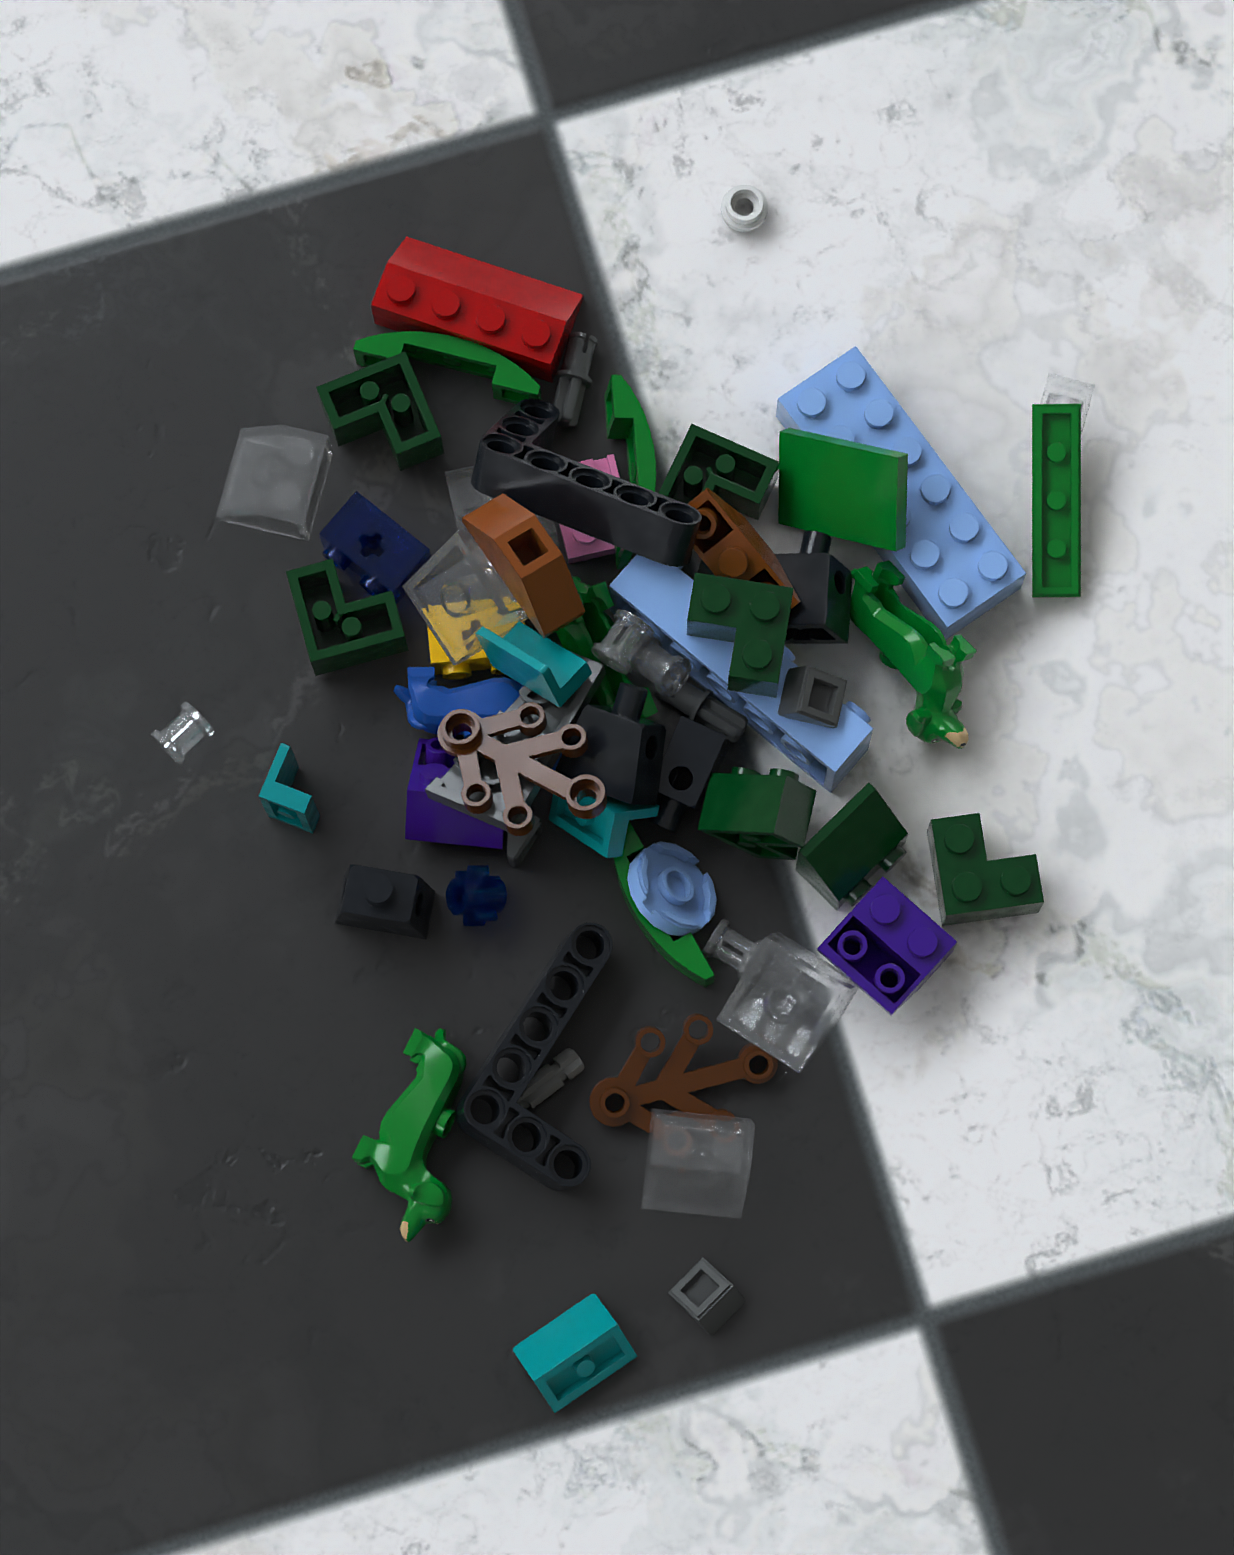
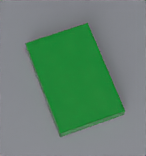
[778,428,908,552]

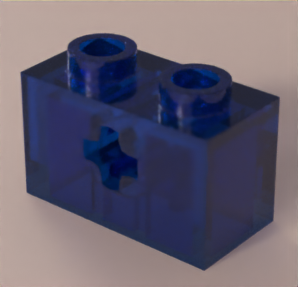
[319,491,433,605]

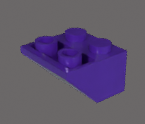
[405,737,506,849]
[817,876,957,1016]

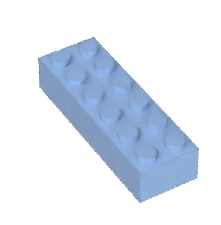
[776,346,1026,640]
[609,554,873,793]

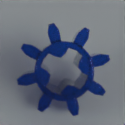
[446,865,507,926]

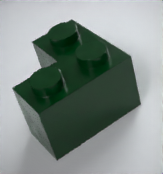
[316,352,444,471]
[659,423,780,520]
[286,558,409,676]
[687,572,794,698]
[698,767,817,860]
[927,813,1044,926]

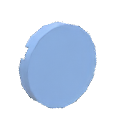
[627,841,717,937]

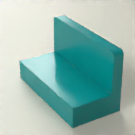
[475,621,592,708]
[259,743,320,834]
[549,794,659,858]
[513,1294,637,1413]

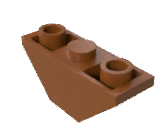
[688,487,800,609]
[462,493,585,639]

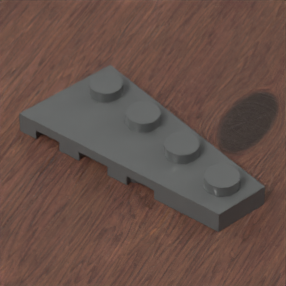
[425,650,606,832]

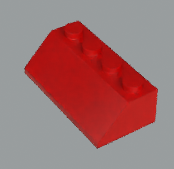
[371,236,584,383]

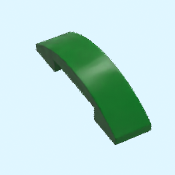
[353,331,542,404]
[604,375,656,569]
[613,821,715,988]

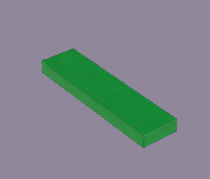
[1032,404,1081,598]

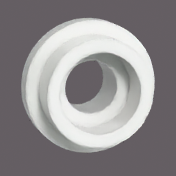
[721,185,768,232]

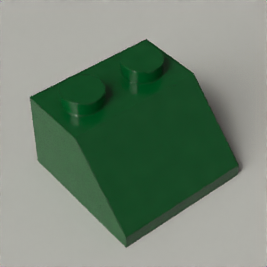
[795,783,908,911]

